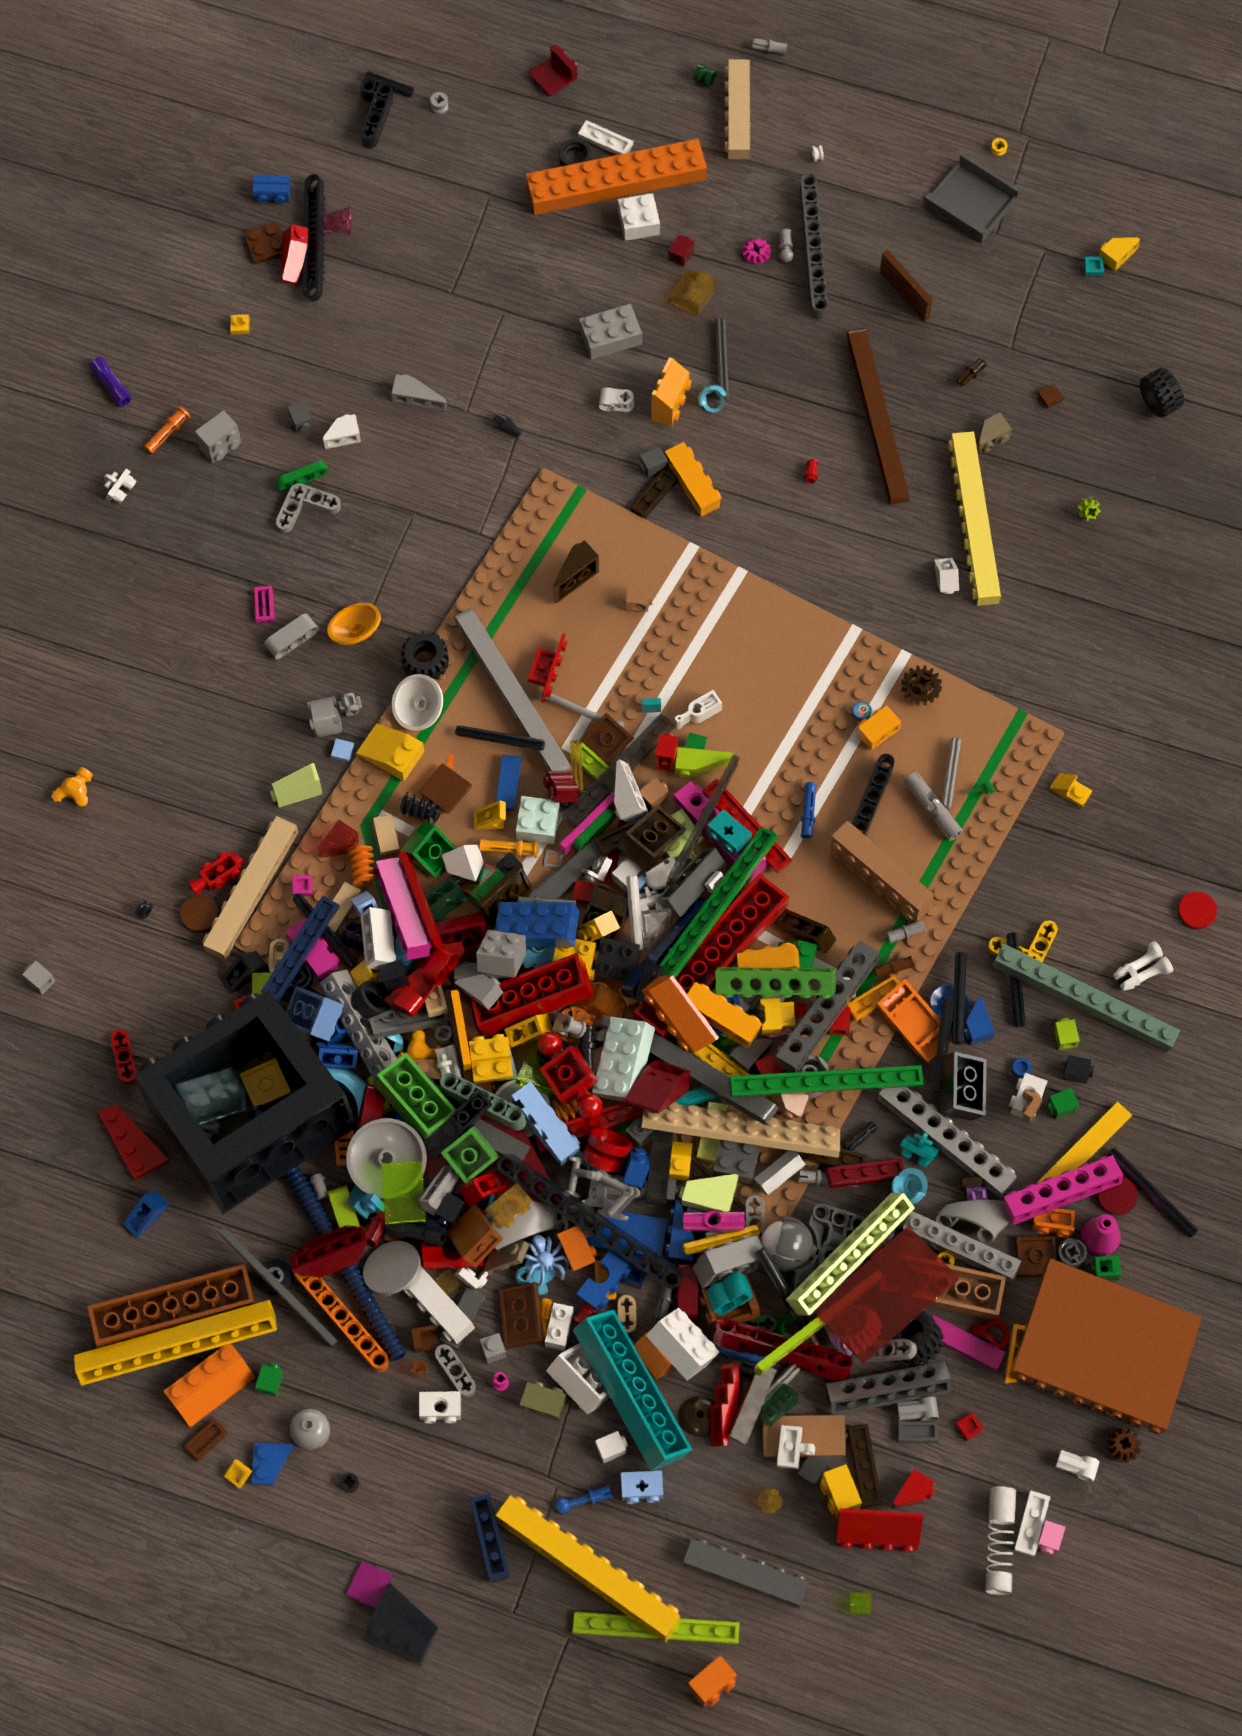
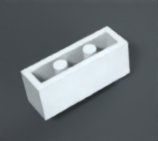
[360,907,396,970]

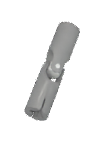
[904,772,963,841]

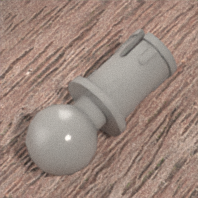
[779,229,793,263]

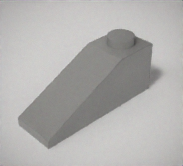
[392,374,447,411]

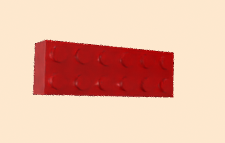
[470,953,593,1037]

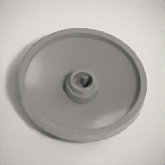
[346,1118,427,1199]

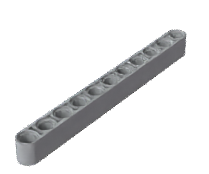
[454,608,572,772]

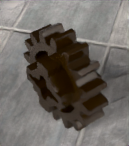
[901,665,942,706]

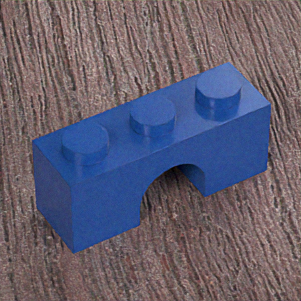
[576,1249,633,1311]

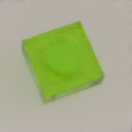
[850,1592,871,1615]

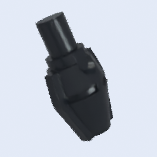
[493,413,522,438]

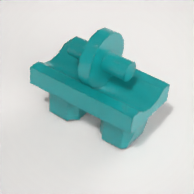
[900,1132,939,1167]

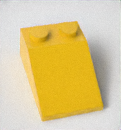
[356,723,424,781]

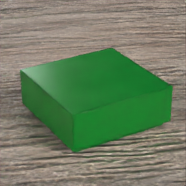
[684,732,707,750]

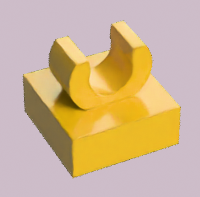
[230,315,249,334]

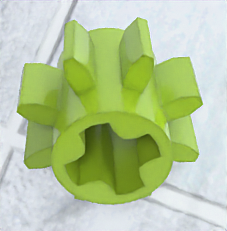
[1077,497,1101,521]

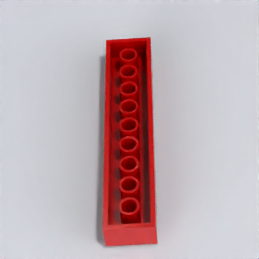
[633,873,789,1040]

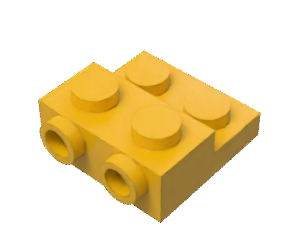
[469,1034,513,1084]

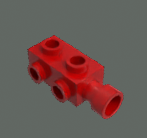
[188,851,243,896]

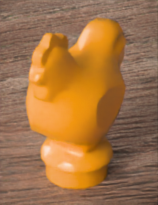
[51,767,93,808]
[396,1030,441,1060]

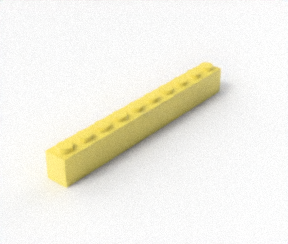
[948,431,1001,606]

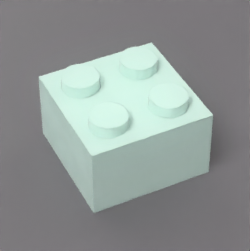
[516,796,560,844]

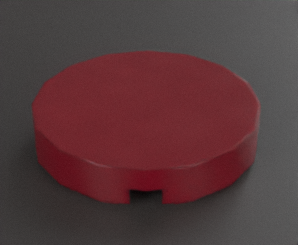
[1098,1177,1138,1216]

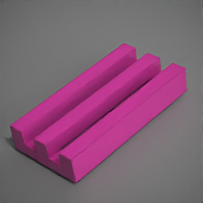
[254,586,275,624]

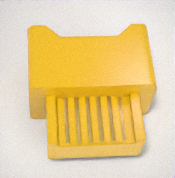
[760,998,795,1035]

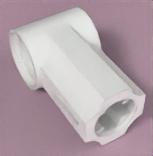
[1056,1450,1100,1482]

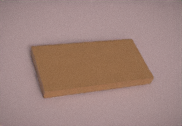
[763,1415,846,1458]

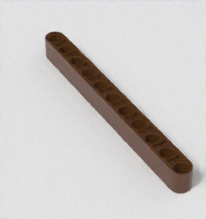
[847,328,909,505]

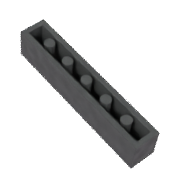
[683,1538,809,1609]

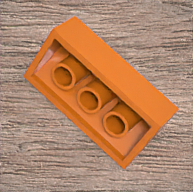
[642,975,719,1053]
[164,1344,256,1428]

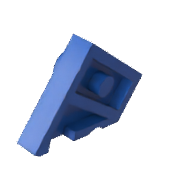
[251,1443,294,1486]

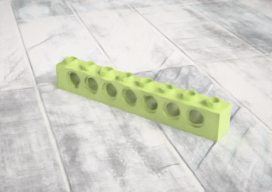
[786,1193,915,1315]

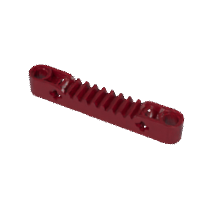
[712,1318,853,1382]

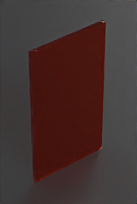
[813,1226,959,1364]

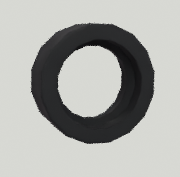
[559,139,592,167]
[352,981,390,1019]

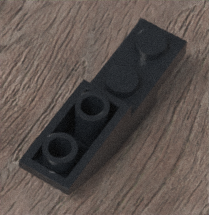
[423,1089,493,1158]

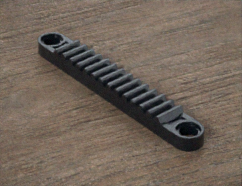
[303,174,326,302]

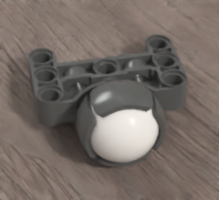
[761,1203,865,1310]

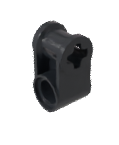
[340,921,364,952]

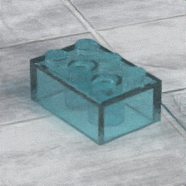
[176,1067,247,1125]

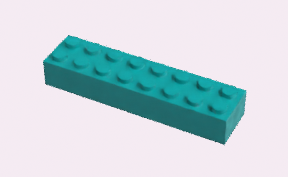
[573,1310,692,1471]

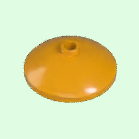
[327,603,381,645]

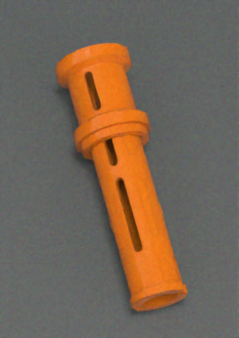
[143,406,191,454]

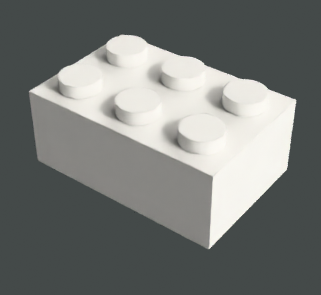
[646,1308,720,1380]

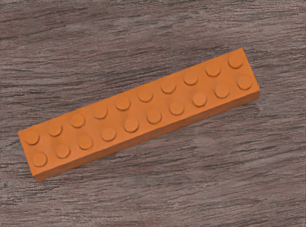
[526,139,707,215]

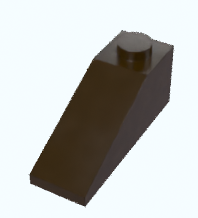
[775,908,836,955]

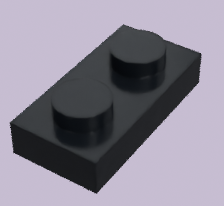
[635,962,665,1003]

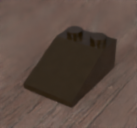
[553,540,599,604]
[617,805,687,871]

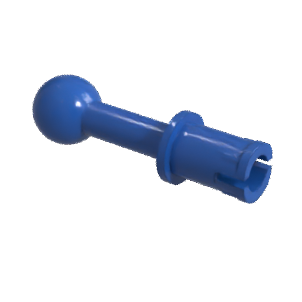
[554,1485,613,1515]

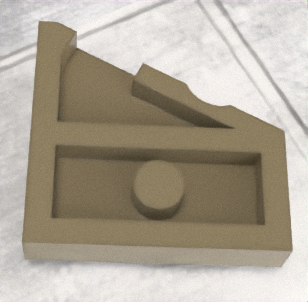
[482,1240,529,1276]

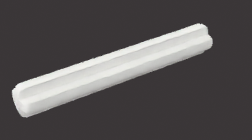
[626,875,643,950]

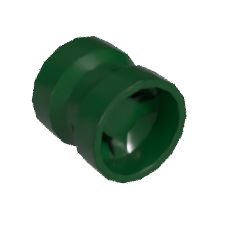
[693,64,717,87]

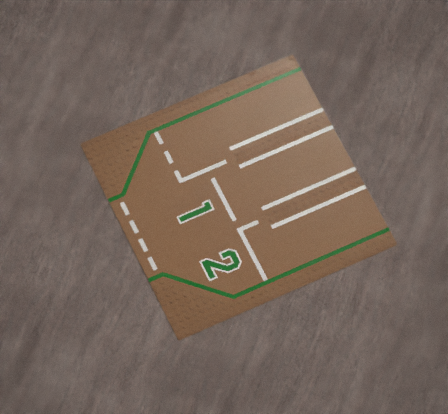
[235,468,1064,1235]

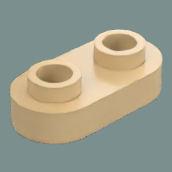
[269,938,289,973]

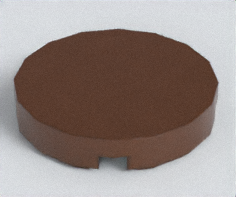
[180,895,219,933]

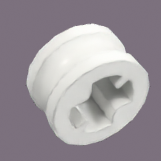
[812,145,824,162]

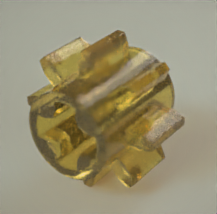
[757,1488,782,1514]

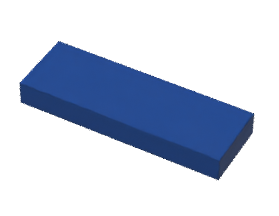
[496,754,522,811]

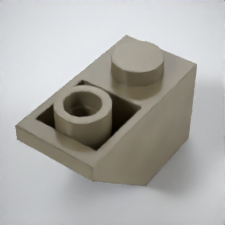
[978,412,1012,454]

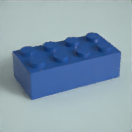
[495,902,579,947]

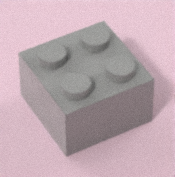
[195,411,241,463]
[476,930,526,978]

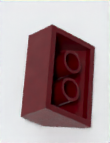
[426,912,486,963]

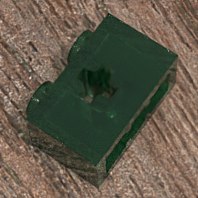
[425,876,467,922]

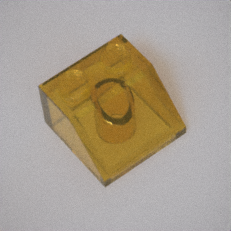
[667,271,717,316]

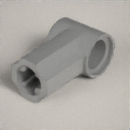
[897,1397,939,1421]

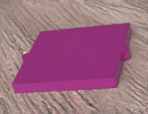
[346,1561,393,1608]

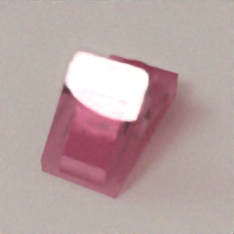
[324,206,353,235]

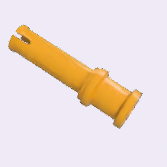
[480,839,539,858]

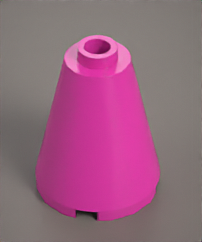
[1081,1214,1121,1256]

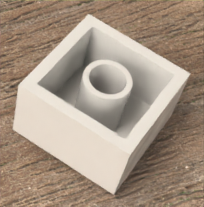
[618,193,660,241]

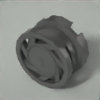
[1057,1238,1087,1268]

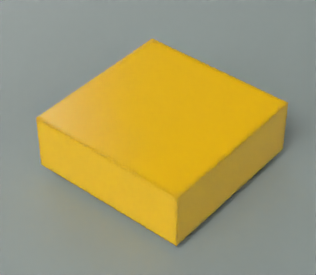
[223,1459,252,1489]

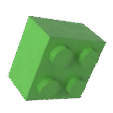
[441,1126,500,1184]

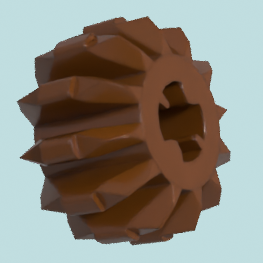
[1107,1428,1142,1463]

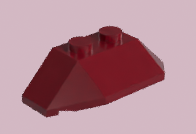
[290,1225,367,1278]

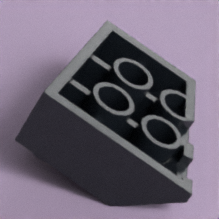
[363,1583,438,1666]

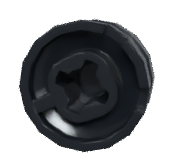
[289,964,314,990]

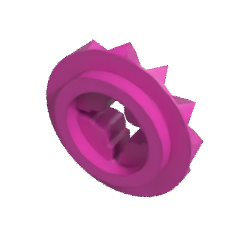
[742,238,771,264]

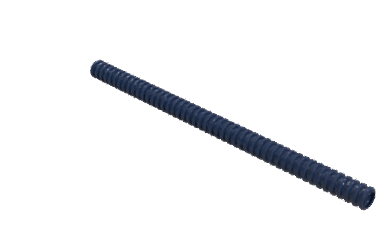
[249,1105,406,1361]

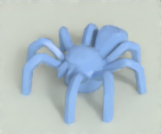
[524,1235,570,1287]

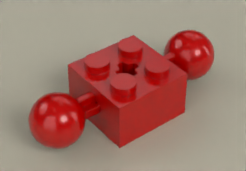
[537,1032,603,1120]

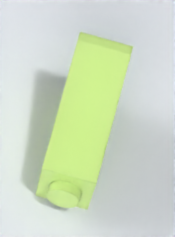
[270,763,322,807]
[679,1174,739,1212]

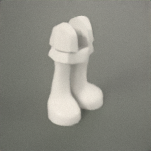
[1113,941,1173,991]

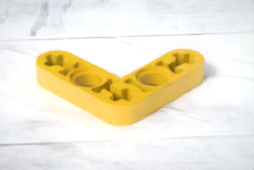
[988,921,1058,963]

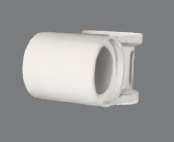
[599,388,634,412]

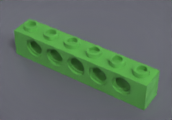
[715,967,836,998]

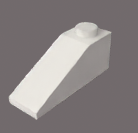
[614,759,648,823]

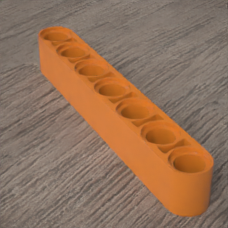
[294,1273,389,1373]

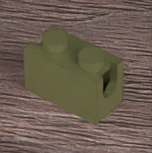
[520,1381,566,1421]

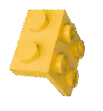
[552,939,598,981]

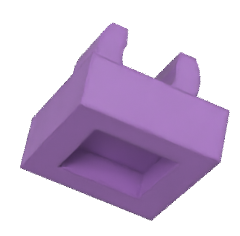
[966,1187,988,1201]

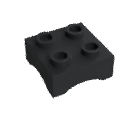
[594,938,640,981]

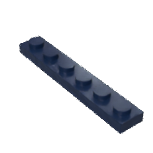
[261,896,340,1002]

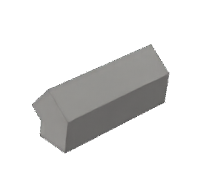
[754,1150,806,1195]
[419,1166,460,1215]

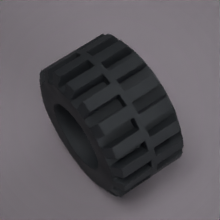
[1139,367,1184,418]
[401,631,449,680]
[888,1309,944,1366]

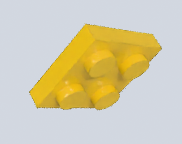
[240,1058,291,1107]

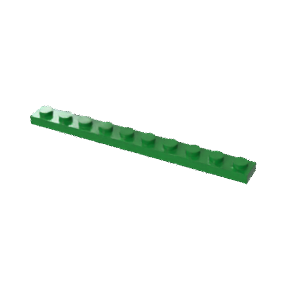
[660,827,778,978]
[729,1065,924,1097]

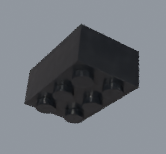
[940,1051,987,1121]

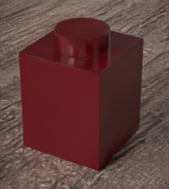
[668,234,694,267]

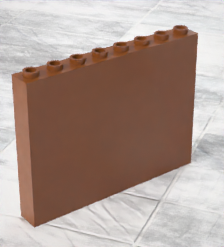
[1009,1258,1202,1434]

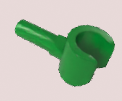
[967,781,995,795]

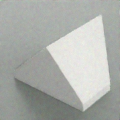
[442,845,484,881]

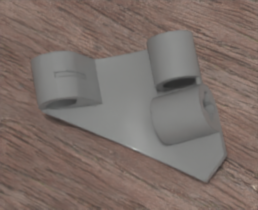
[492,1195,558,1250]
[936,1200,1010,1244]

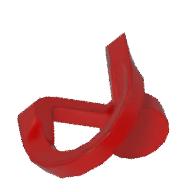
[971,1319,1009,1348]

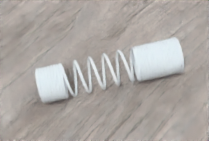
[985,1487,1016,1595]

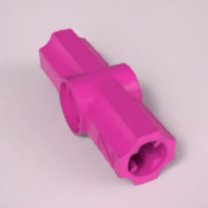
[683,1210,745,1233]

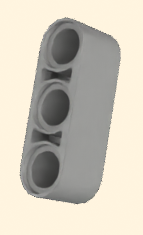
[264,613,319,659]

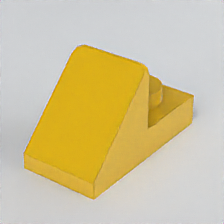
[1049,773,1092,808]
[474,800,506,829]

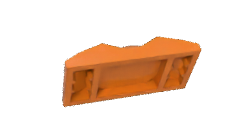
[876,979,952,1064]

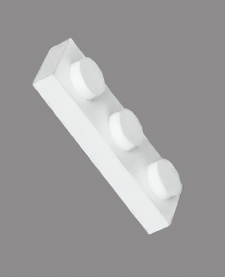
[578,120,633,155]
[1014,1490,1050,1557]

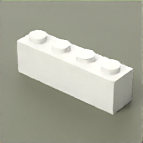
[404,1267,475,1344]

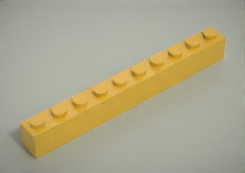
[74,1300,277,1386]

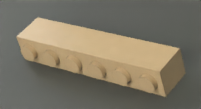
[725,59,750,159]

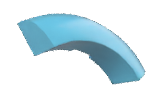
[327,1068,366,1116]

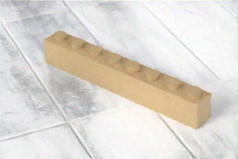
[202,816,298,961]

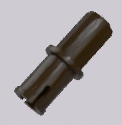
[956,358,987,387]

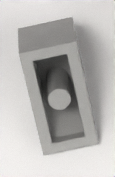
[455,974,503,1010]

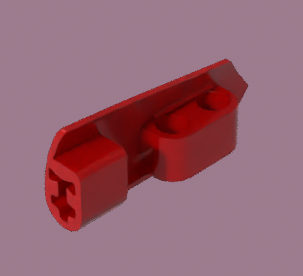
[385,941,465,1018]

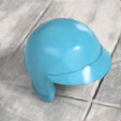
[892,1168,928,1205]

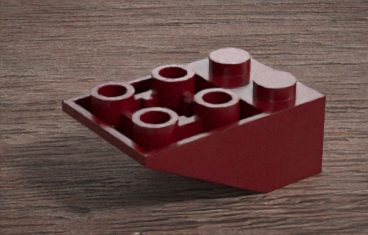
[624,1059,691,1114]

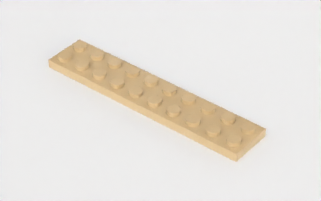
[641,1102,840,1158]

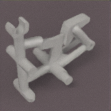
[555,1156,640,1230]

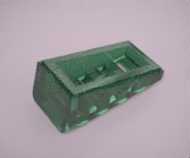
[758,1383,799,1427]

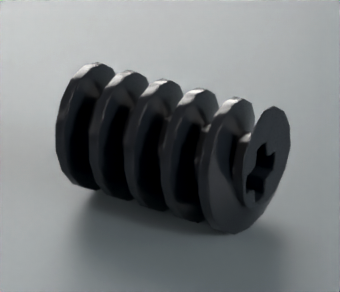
[400,791,443,824]

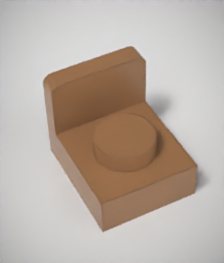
[1022,1089,1043,1124]

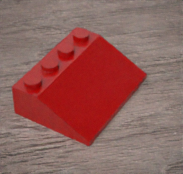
[835,1508,923,1553]

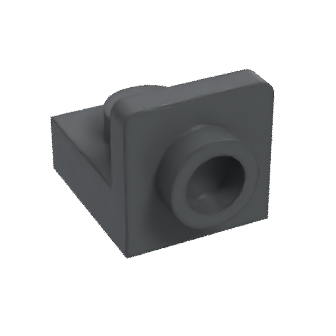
[667,1179,687,1202]

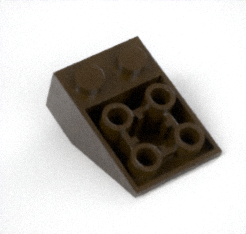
[577,885,629,949]

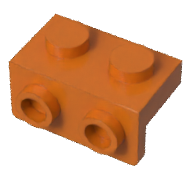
[1032,1208,1075,1237]

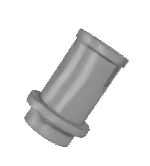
[310,1174,329,1201]

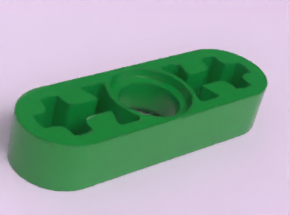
[276,461,329,491]
[572,807,617,852]

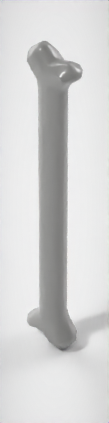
[537,687,624,727]

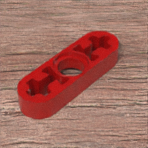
[111,1029,137,1085]

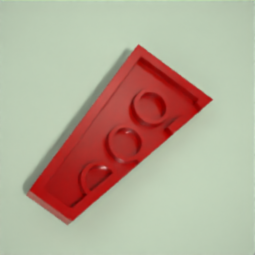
[98,1103,170,1180]

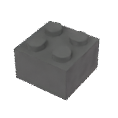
[713,1140,760,1185]

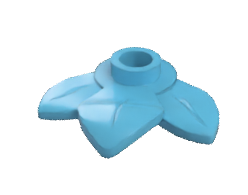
[522,947,555,969]
[516,1256,556,1295]

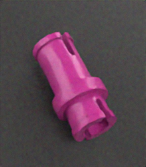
[493,1372,509,1392]

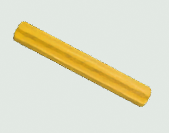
[683,1225,760,1255]

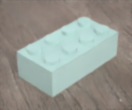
[592,1017,655,1102]

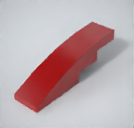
[710,1363,740,1447]

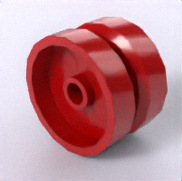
[582,1127,632,1173]

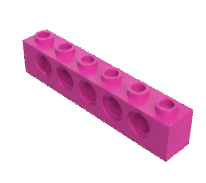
[673,781,766,883]
[1003,1155,1123,1225]

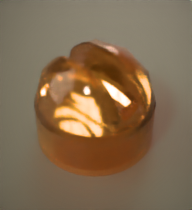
[411,1360,428,1378]

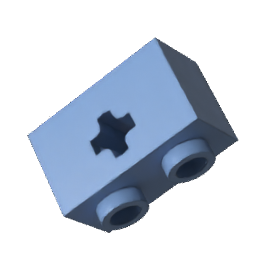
[621,1471,663,1504]

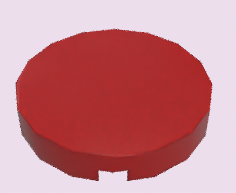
[1178,891,1217,930]

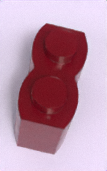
[543,771,579,803]

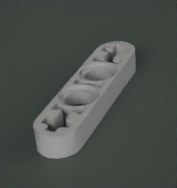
[846,1339,917,1363]

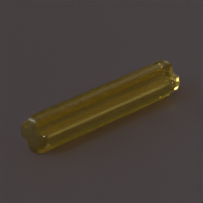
[570,740,584,794]

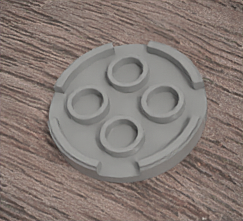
[363,1241,422,1296]

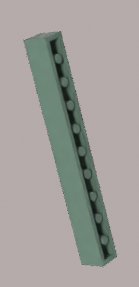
[992,943,1180,1052]

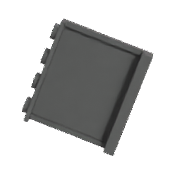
[923,154,1020,244]

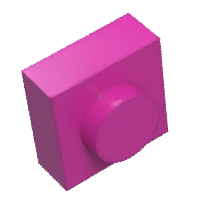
[293,875,313,897]

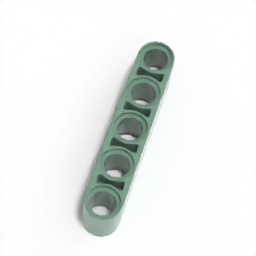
[440,1073,526,1131]

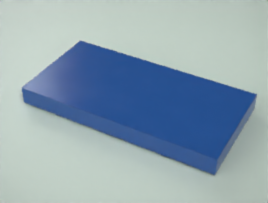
[587,1210,668,1256]

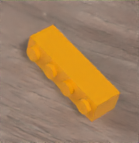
[665,442,721,517]
[687,982,762,1048]

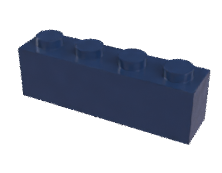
[470,1494,510,1583]

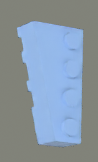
[512,1081,580,1166]

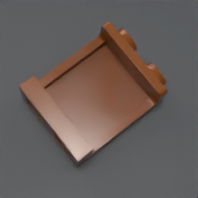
[447,1204,503,1267]
[699,1274,760,1329]

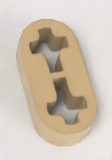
[618,1295,637,1334]

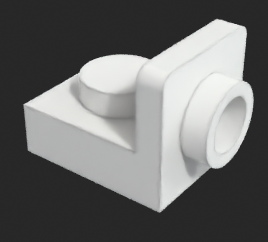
[454,1267,489,1290]

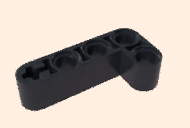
[360,78,394,149]

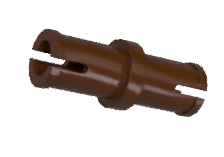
[874,955,914,978]

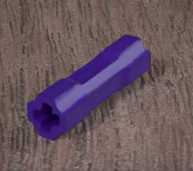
[89,357,132,407]

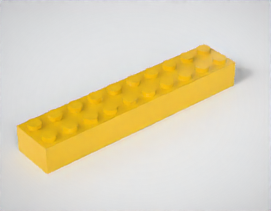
[496,1495,680,1643]

